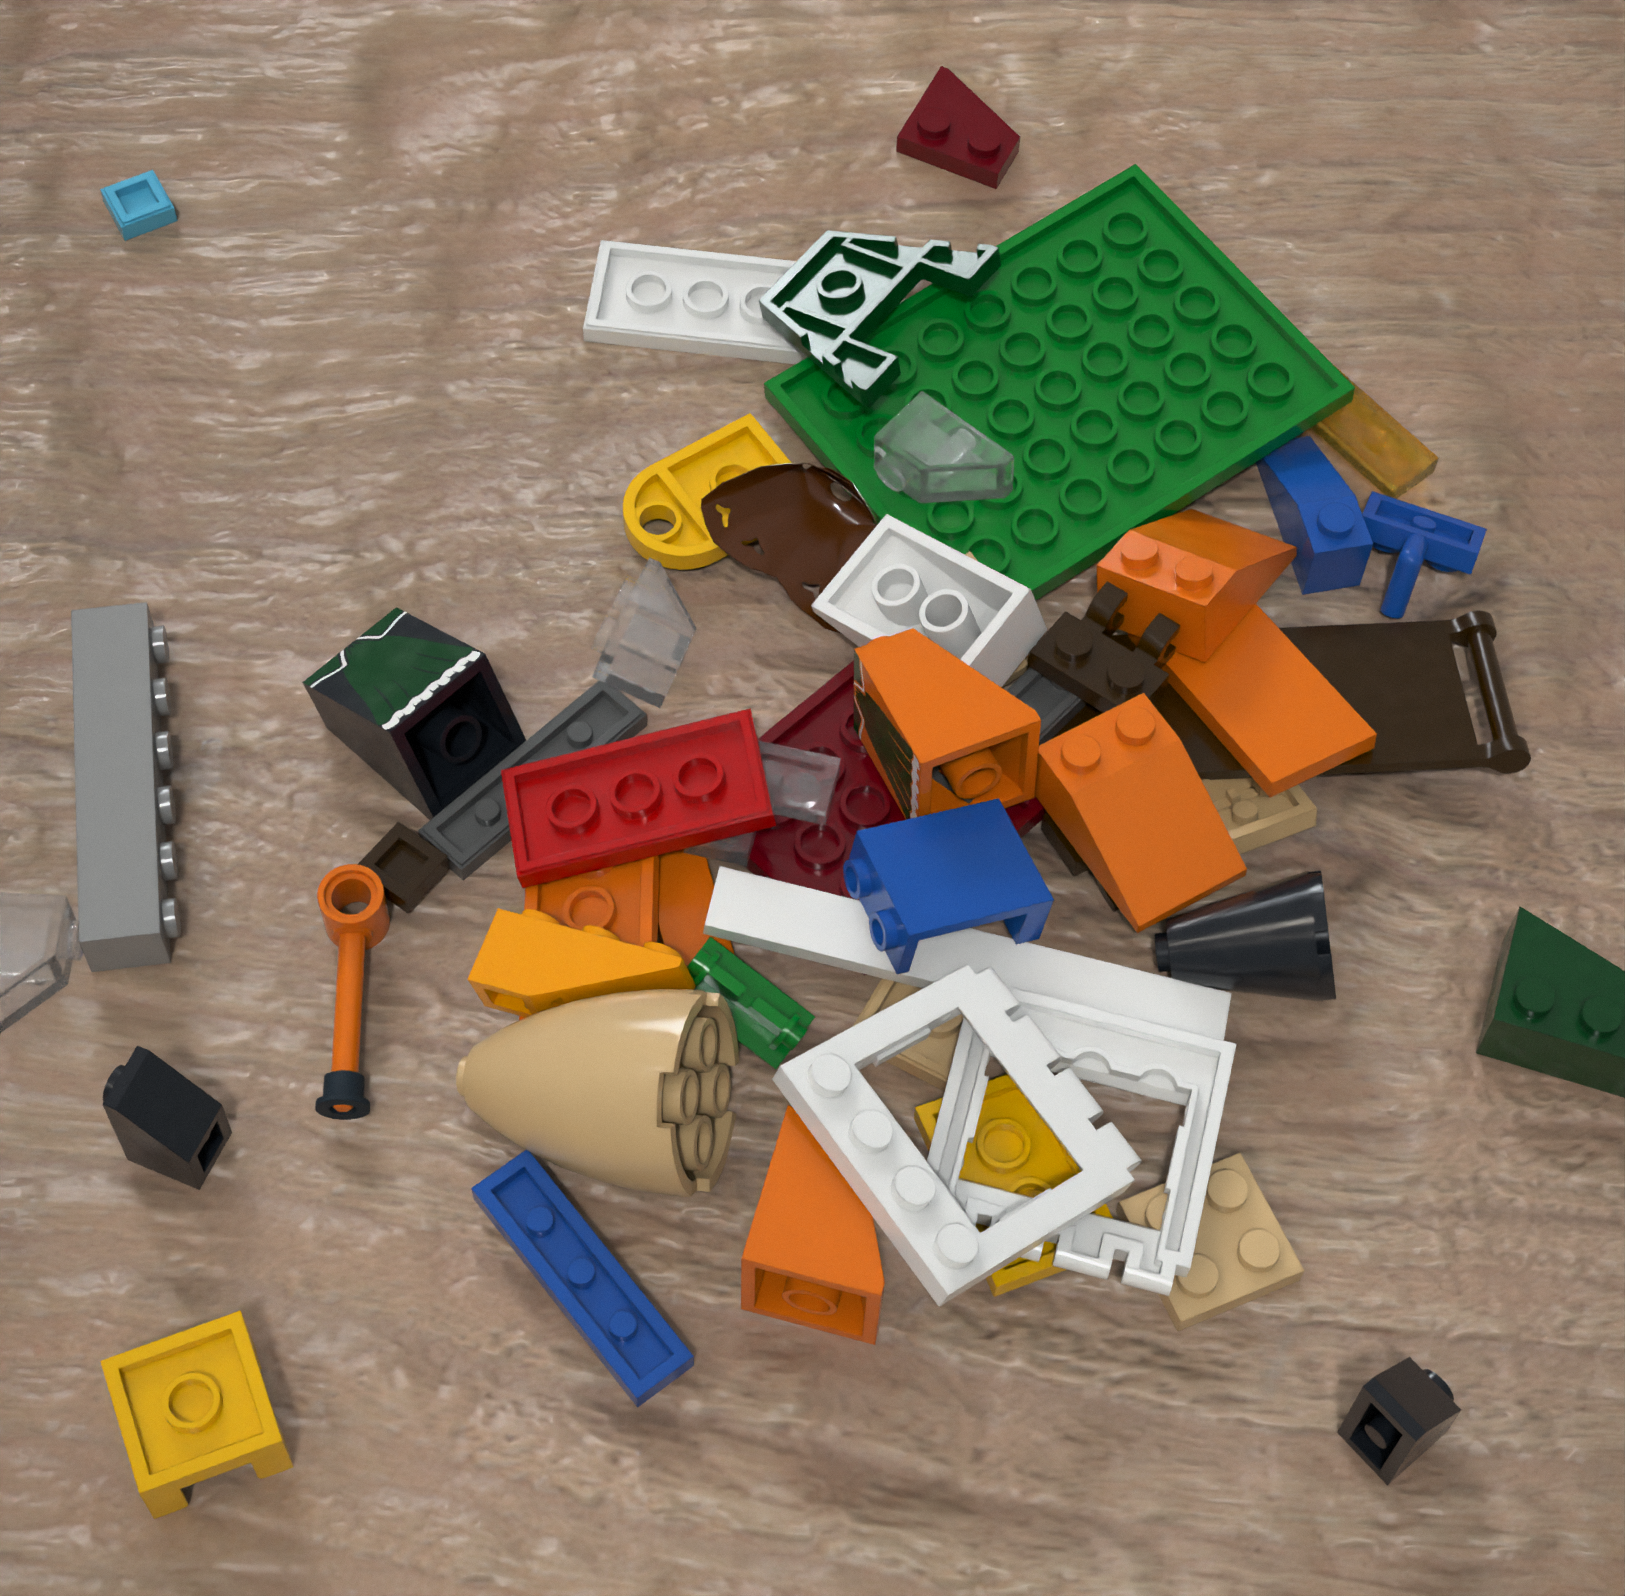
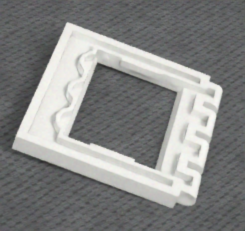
[772,964,1142,1307]
[927,985,1236,1296]

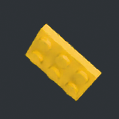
[914,1074,1113,1297]

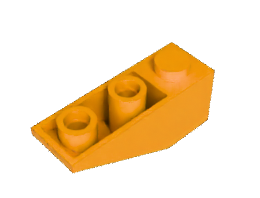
[467,908,696,1018]

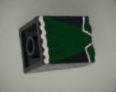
[302,607,526,820]

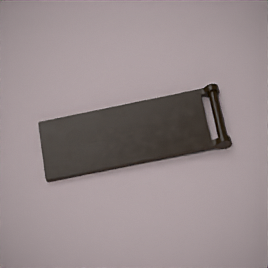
[1024,610,1531,780]

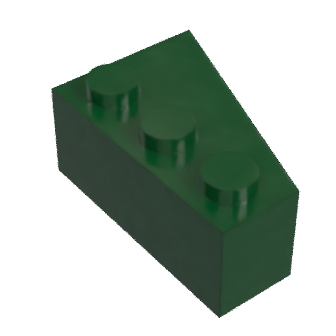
[1476,907,1625,1098]

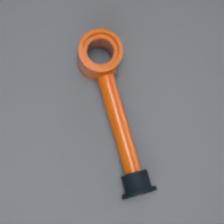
[315,864,390,1120]

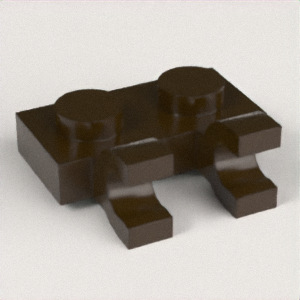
[1028,581,1180,713]

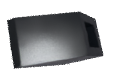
[102,1046,232,1190]

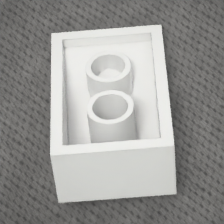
[811,514,1047,687]

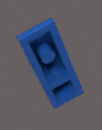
[1256,436,1373,595]

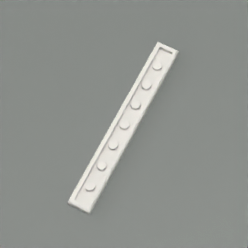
[703,866,1232,1041]

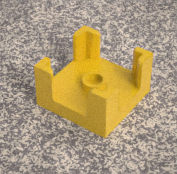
[100,1310,293,1519]

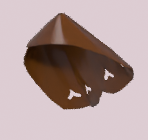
[701,462,879,634]

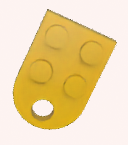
[623,413,791,570]

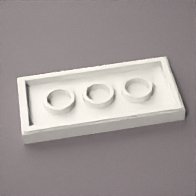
[583,240,807,364]

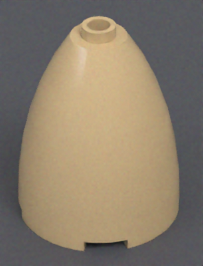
[456,989,739,1197]

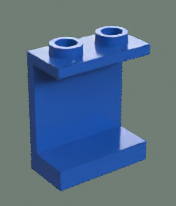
[843,798,1054,975]

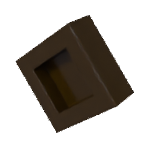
[357,822,450,913]

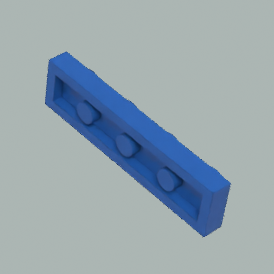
[471,1150,694,1408]

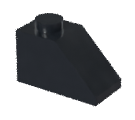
[1337,1357,1461,1486]

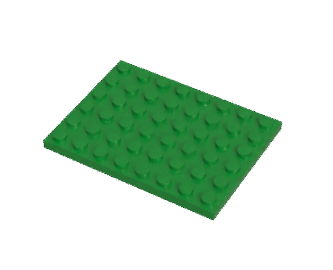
[764,164,1355,601]

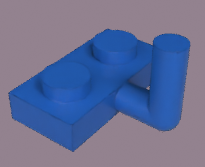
[1362,491,1487,619]

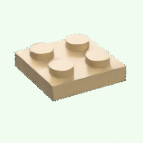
[1116,1153,1304,1332]

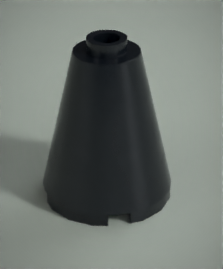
[1155,871,1336,1002]

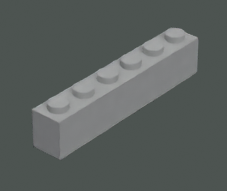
[71,602,181,972]

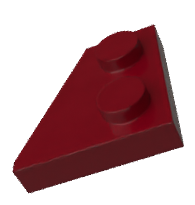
[896,66,1020,189]

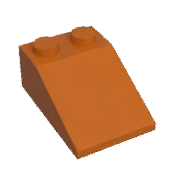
[1097,509,1297,663]
[1035,693,1247,933]

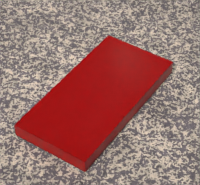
[501,708,777,888]

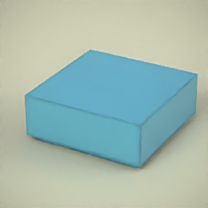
[100,170,178,241]

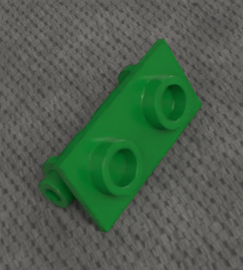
[687,937,815,1070]

